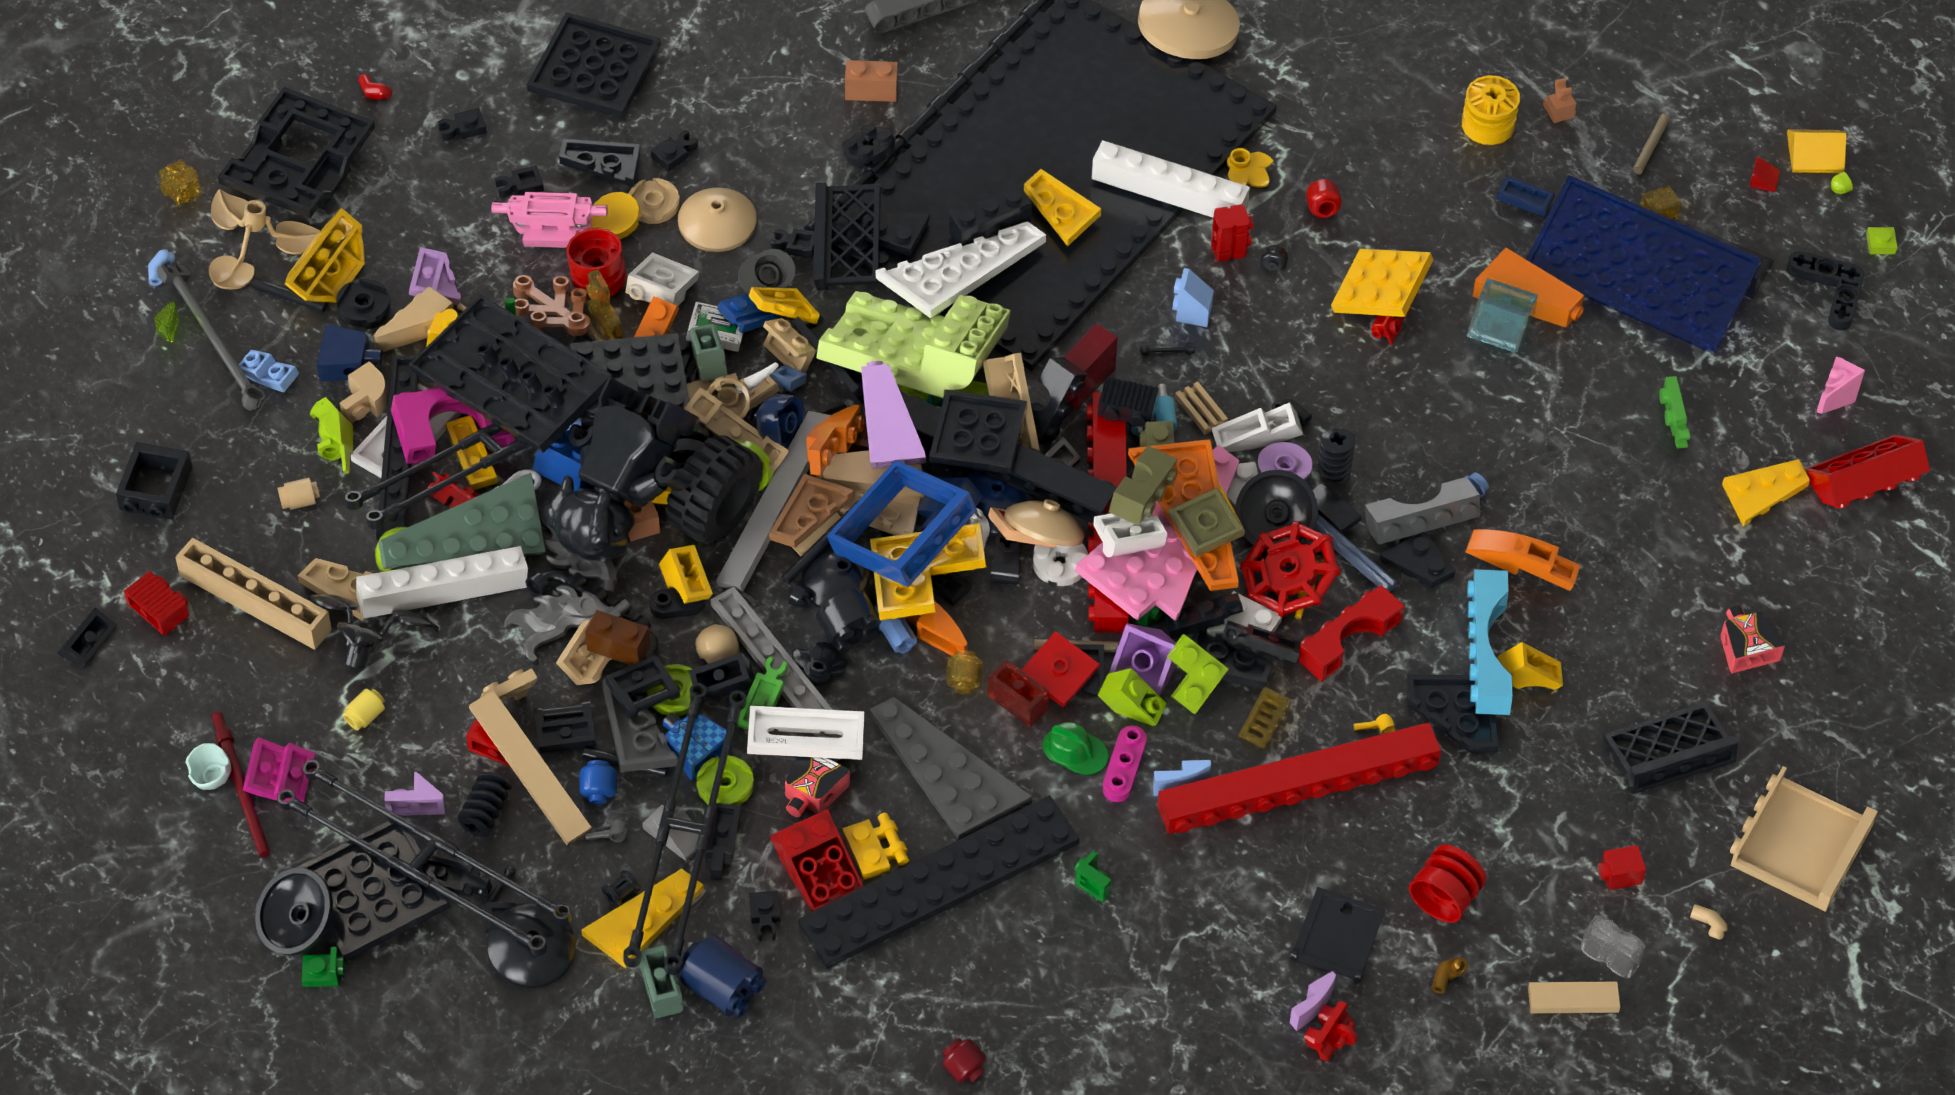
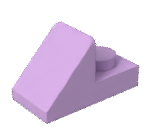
[385,772,445,816]

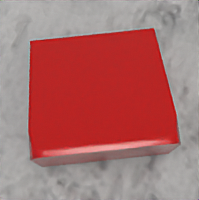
[1750,157,1780,192]

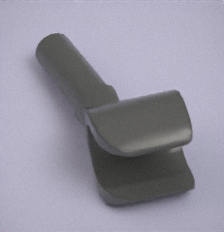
[585,820,628,843]

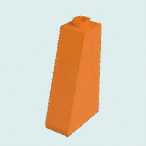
[1473,248,1584,328]

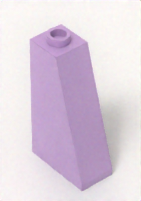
[861,361,926,469]

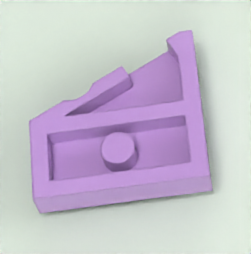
[409,247,461,305]

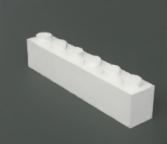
[1092,140,1250,217]
[356,546,528,619]

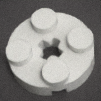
[1033,544,1088,586]

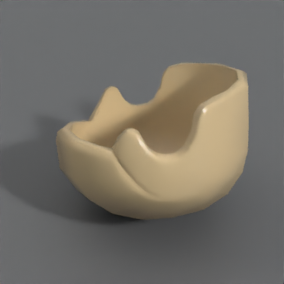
[695,624,740,664]

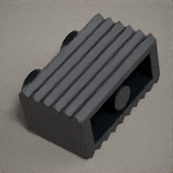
[1098,376,1159,427]

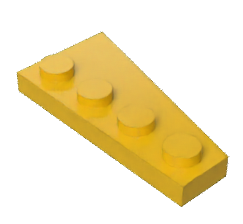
[581,869,704,969]

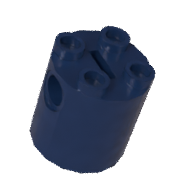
[680,934,767,1018]

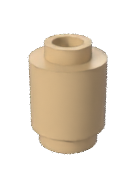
[277,477,320,510]

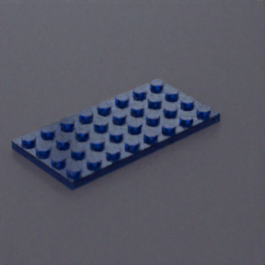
[1526,175,1762,355]

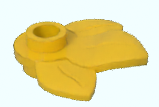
[1227,148,1273,188]

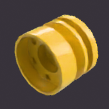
[1462,75,1520,145]

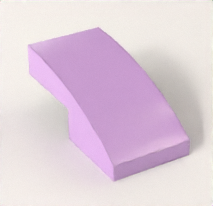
[1290,971,1336,1031]

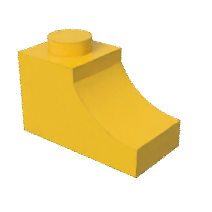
[659,545,713,604]
[1498,642,1563,690]

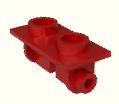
[1371,308,1410,345]
[427,472,480,508]

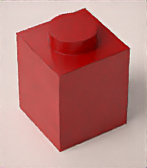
[1598,845,1646,890]

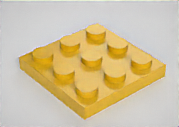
[1331,249,1433,317]

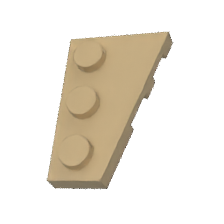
[298,558,374,622]

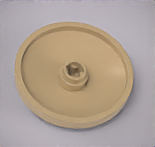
[1138,0,1240,59]

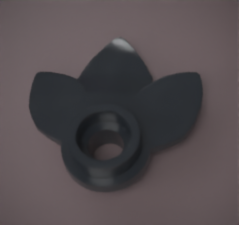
[792,641,848,686]

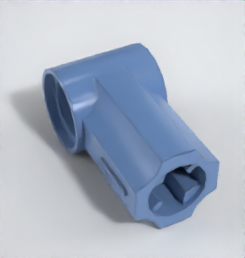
[874,605,917,654]

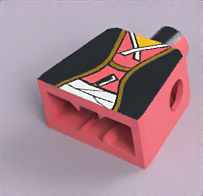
[1721,605,1785,674]
[785,756,850,817]

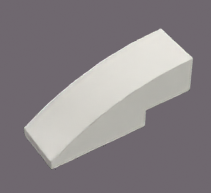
[1212,403,1303,452]

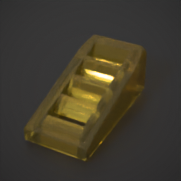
[1239,687,1290,748]

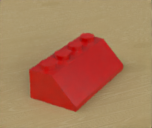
[1805,434,1930,508]

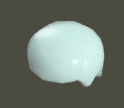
[186,743,231,790]

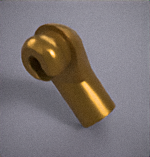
[1431,957,1468,994]

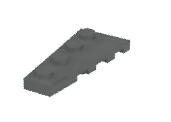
[602,679,678,772]

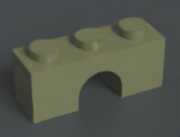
[1109,446,1178,526]

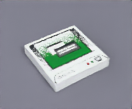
[686,302,743,351]

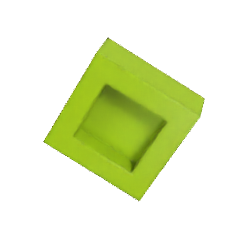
[1866,227,1897,254]

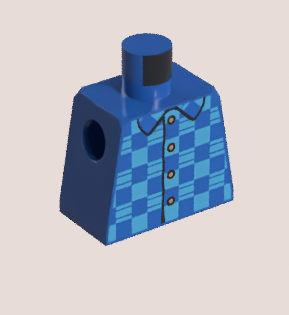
[663,713,732,781]

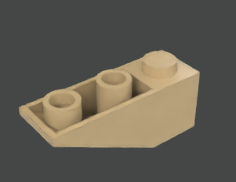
[374,286,454,352]

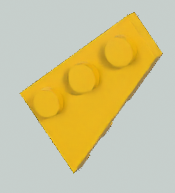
[1024,169,1101,246]
[1722,459,1810,527]

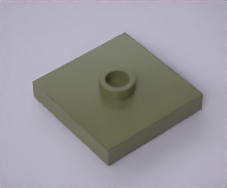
[1168,488,1245,558]

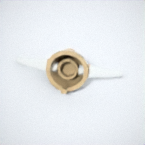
[707,362,778,419]

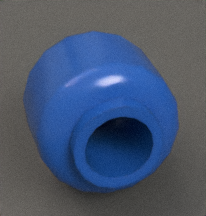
[579,760,617,805]

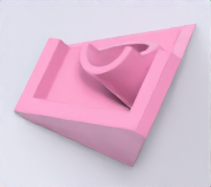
[1817,357,1865,414]

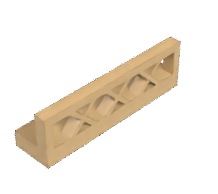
[983,353,1040,451]

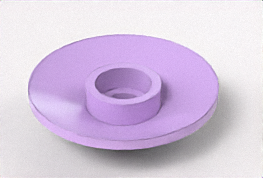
[1258,442,1312,480]

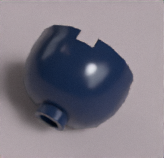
[754,394,805,449]

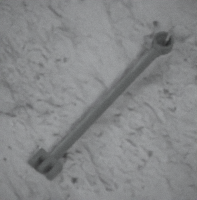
[157,265,265,411]

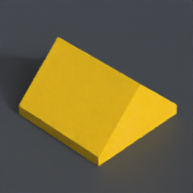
[1787,129,1846,173]

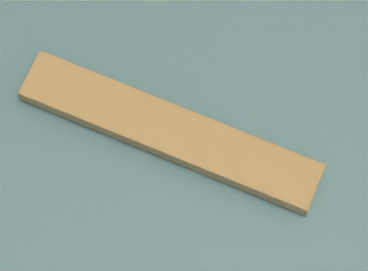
[469,690,591,845]

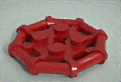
[1239,521,1341,617]

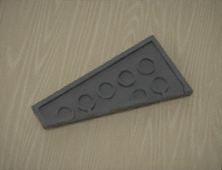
[870,697,1032,840]

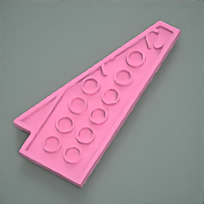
[1075,445,1239,621]

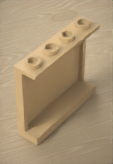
[1730,766,1878,912]

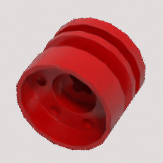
[566,228,627,300]
[1409,845,1487,923]

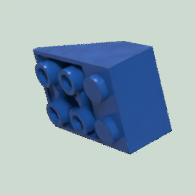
[532,429,590,491]

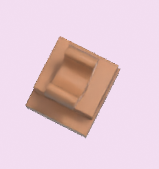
[1543,78,1576,123]

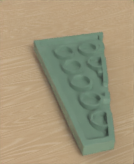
[378,473,545,569]

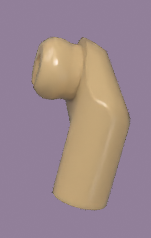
[1690,904,1728,940]

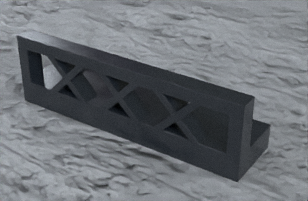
[792,313,865,404]

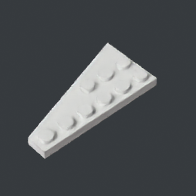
[876,222,1046,318]

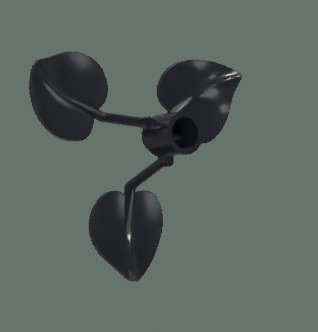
[308,594,439,669]

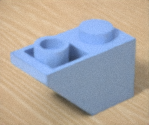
[1172,268,1214,327]

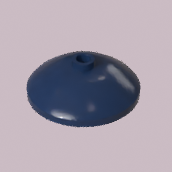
[965,471,1038,536]

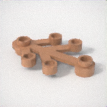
[513,275,590,336]

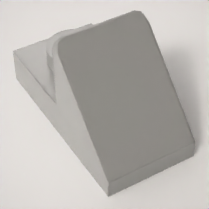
[643,805,699,861]

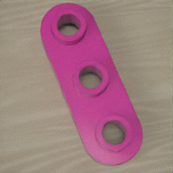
[1103,726,1147,802]

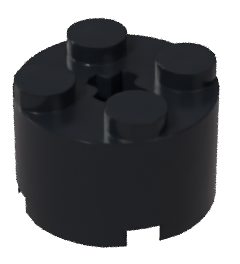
[816,589,881,654]

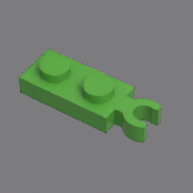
[1659,376,1690,448]
[737,656,788,730]

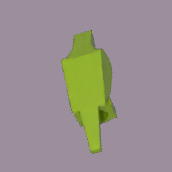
[310,397,353,474]

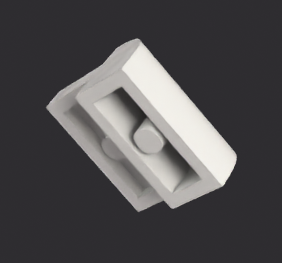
[1093,514,1167,557]

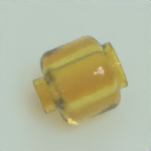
[945,651,983,694]

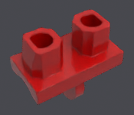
[1304,1001,1358,1061]

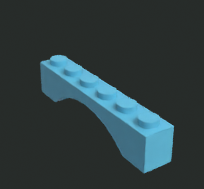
[1467,569,1513,715]

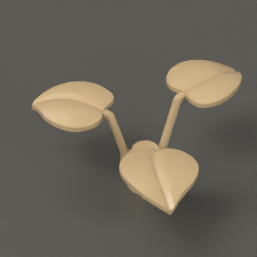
[209,189,320,290]

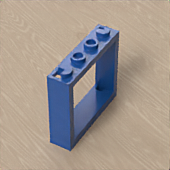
[827,460,977,587]

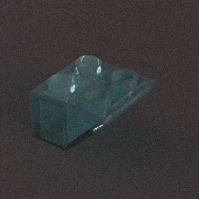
[1467,278,1538,353]

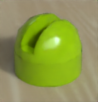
[1831,172,1853,195]

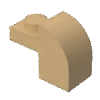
[340,361,388,424]

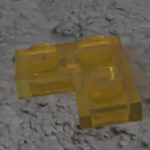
[586,269,623,340]

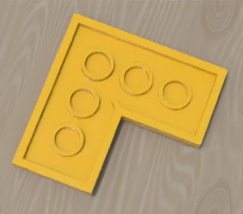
[870,523,986,620]

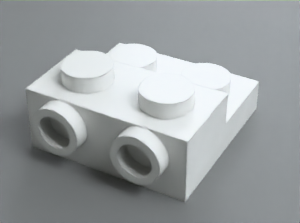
[625,253,699,306]

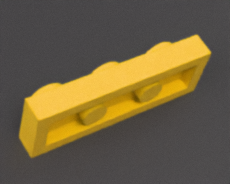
[445,415,498,490]

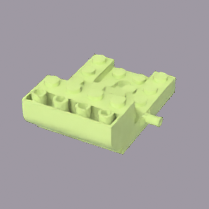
[816,291,1011,398]

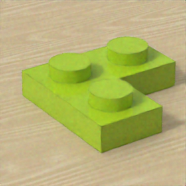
[1166,635,1228,714]

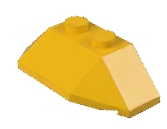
[285,208,365,303]

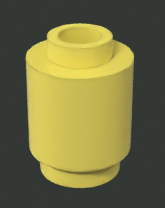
[342,689,385,731]

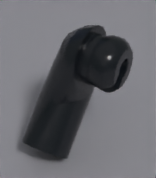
[1271,399,1312,425]

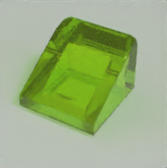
[154,301,179,343]

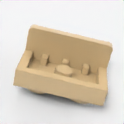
[763,318,817,373]
[556,620,611,685]

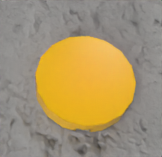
[591,192,642,239]

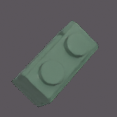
[689,324,727,382]
[640,945,683,1018]

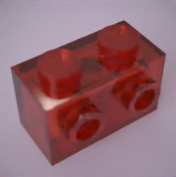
[987,660,1049,727]

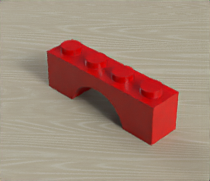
[1298,585,1404,682]

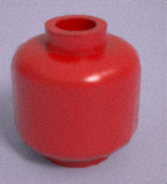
[1306,179,1342,218]

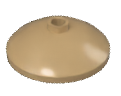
[678,188,757,252]
[1004,500,1085,546]

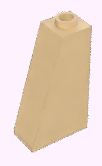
[816,451,924,502]

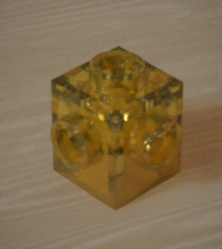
[159,159,201,207]

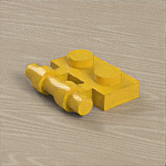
[842,813,909,881]

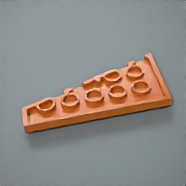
[1128,439,1239,591]

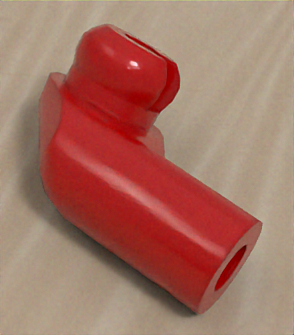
[358,74,392,100]

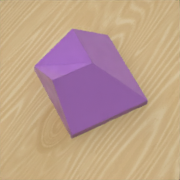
[1109,624,1177,696]

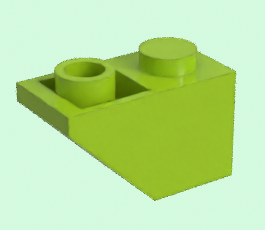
[1098,668,1167,726]

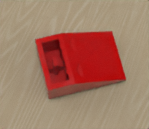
[769,809,864,912]

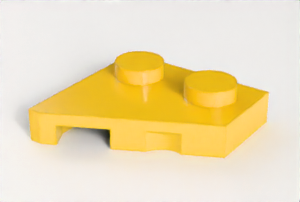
[749,287,820,324]

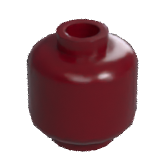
[942,1038,986,1083]

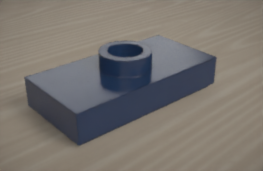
[1496,176,1555,217]

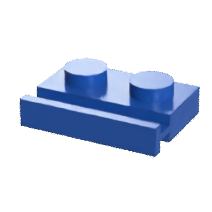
[717,293,782,333]

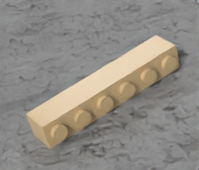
[175,538,332,650]

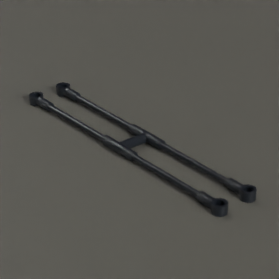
[345,417,580,529]
[623,683,746,975]
[277,760,573,956]

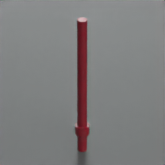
[211,712,270,858]

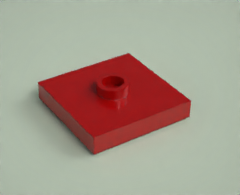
[1020,631,1100,708]

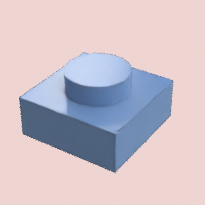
[769,365,807,391]

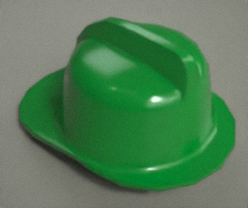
[1042,722,1108,775]

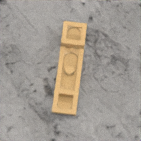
[684,387,789,473]

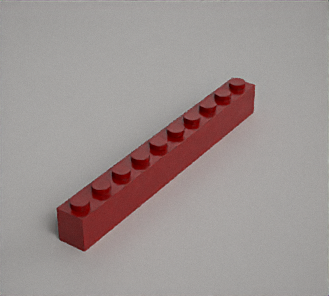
[1087,392,1129,633]
[1157,723,1441,834]

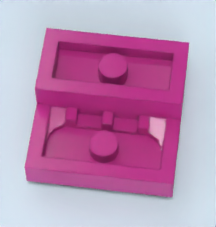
[243,737,315,802]

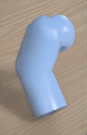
[148,249,175,286]

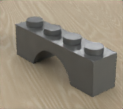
[1365,477,1480,545]

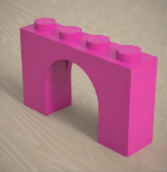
[391,388,515,464]

